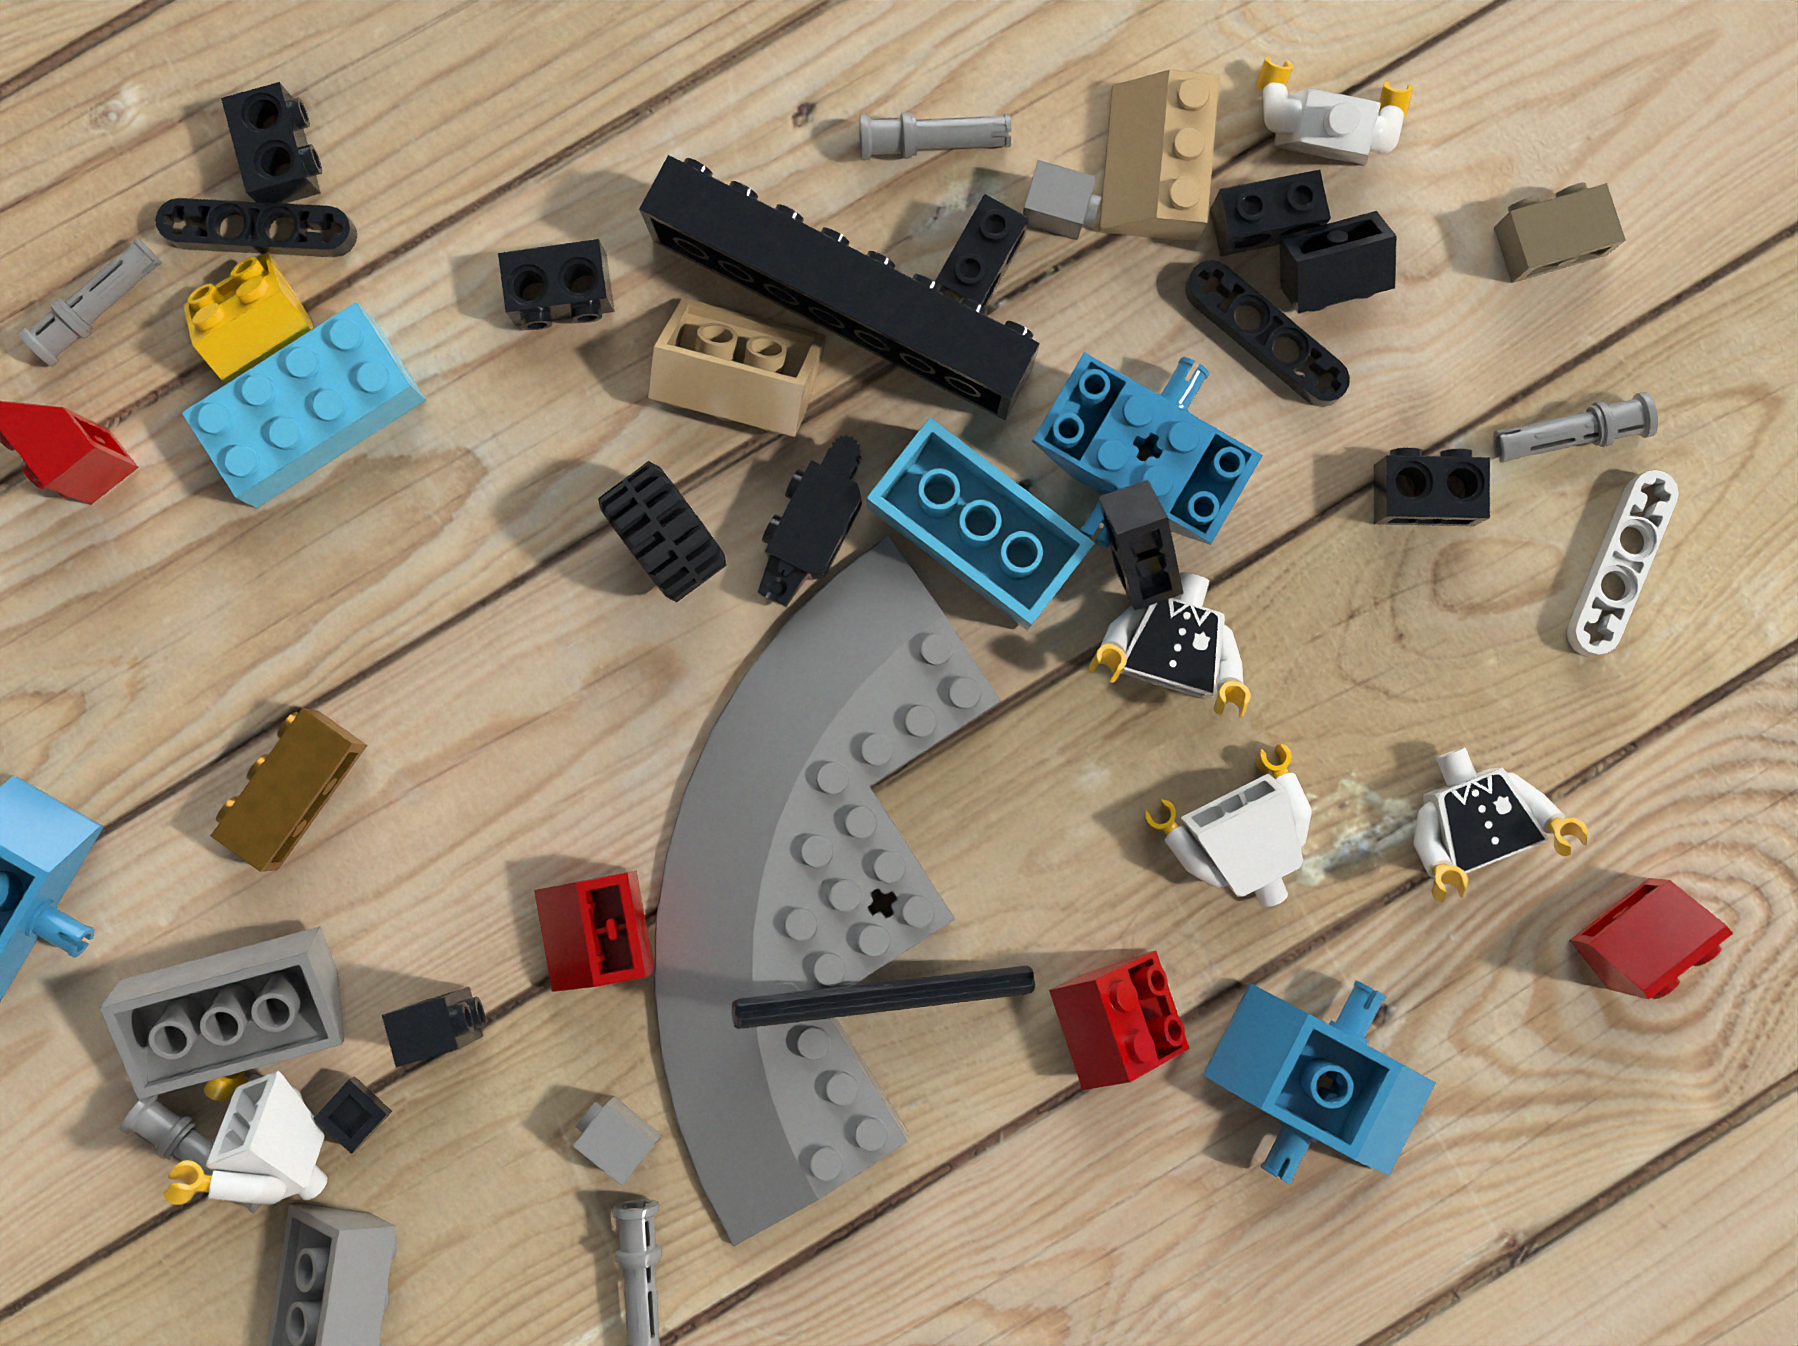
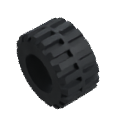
[598,461,727,603]

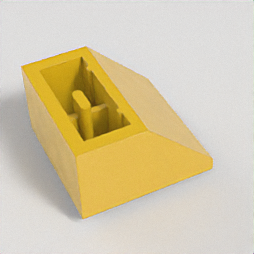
[183,253,314,385]

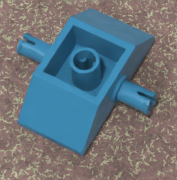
[1032,352,1263,548]
[0,776,104,1002]
[1202,980,1436,1184]

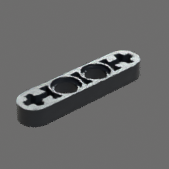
[155,198,357,257]
[1185,260,1350,407]

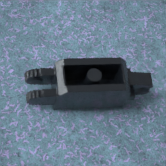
[758,434,862,608]

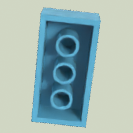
[182,302,426,508]
[866,417,1095,631]

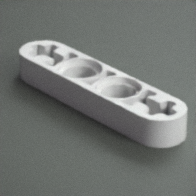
[1567,470,1679,657]

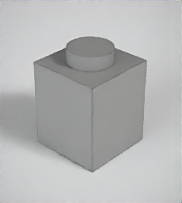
[1023,160,1101,240]
[573,1096,662,1186]

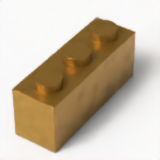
[210,708,367,872]

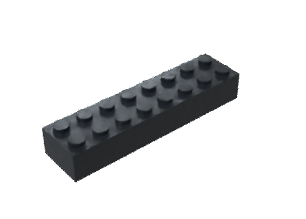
[639,155,1040,421]

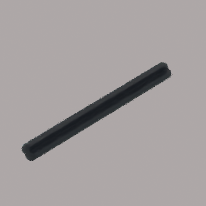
[731,965,1035,1029]

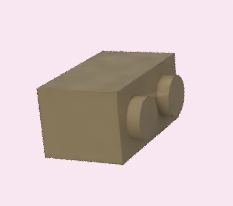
[1494,183,1626,283]

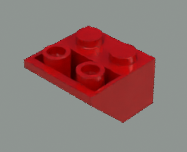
[0,401,139,505]
[534,870,655,992]
[1570,878,1733,1000]
[1049,950,1190,1090]

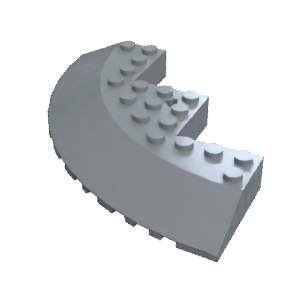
[654,536,1001,1246]

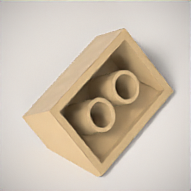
[1099,70,1220,242]
[648,297,826,437]

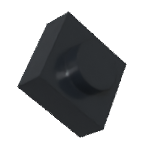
[313,1077,392,1154]

